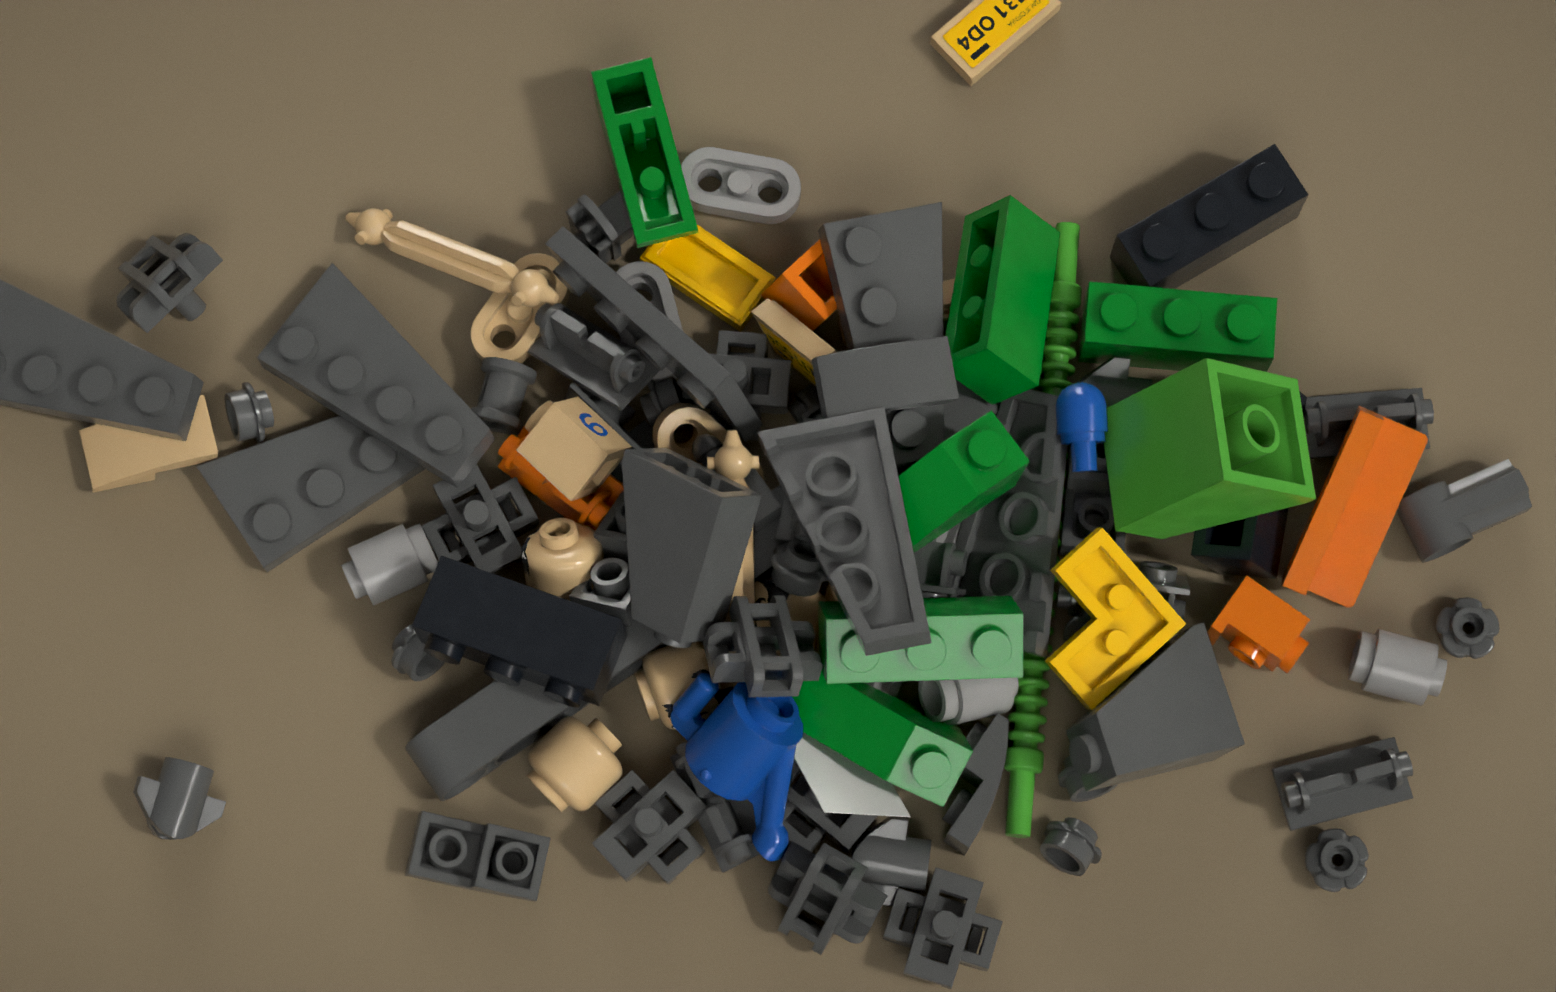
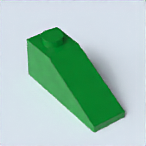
[591,57,698,248]
[898,410,1030,553]
[792,671,973,807]

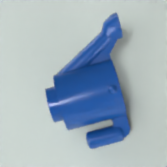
[671,673,803,861]

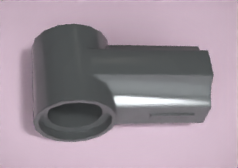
[1397,459,1532,563]

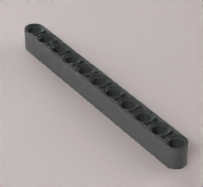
[405,380,1001,801]

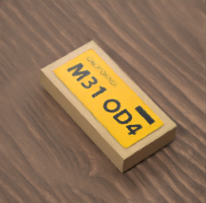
[930,0,1061,86]
[751,298,837,386]

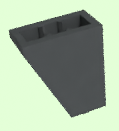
[622,447,762,648]
[1066,623,1245,792]

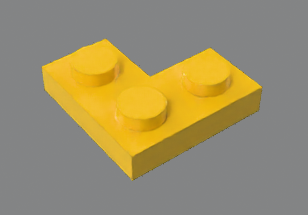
[1045,527,1186,710]

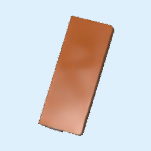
[1282,406,1428,608]

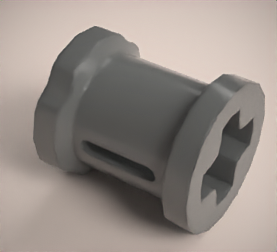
[471,357,537,435]

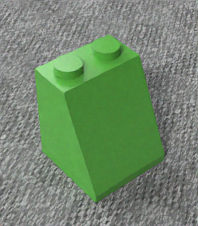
[1104,358,1316,539]

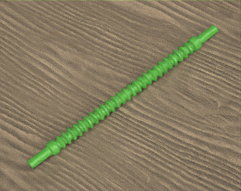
[1004,222,1082,838]

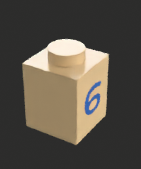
[516,396,632,501]

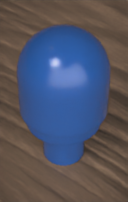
[1056,382,1108,472]

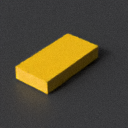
[640,225,776,332]

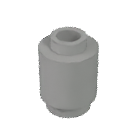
[341,523,438,606]
[1348,629,1447,706]
[918,678,1018,726]

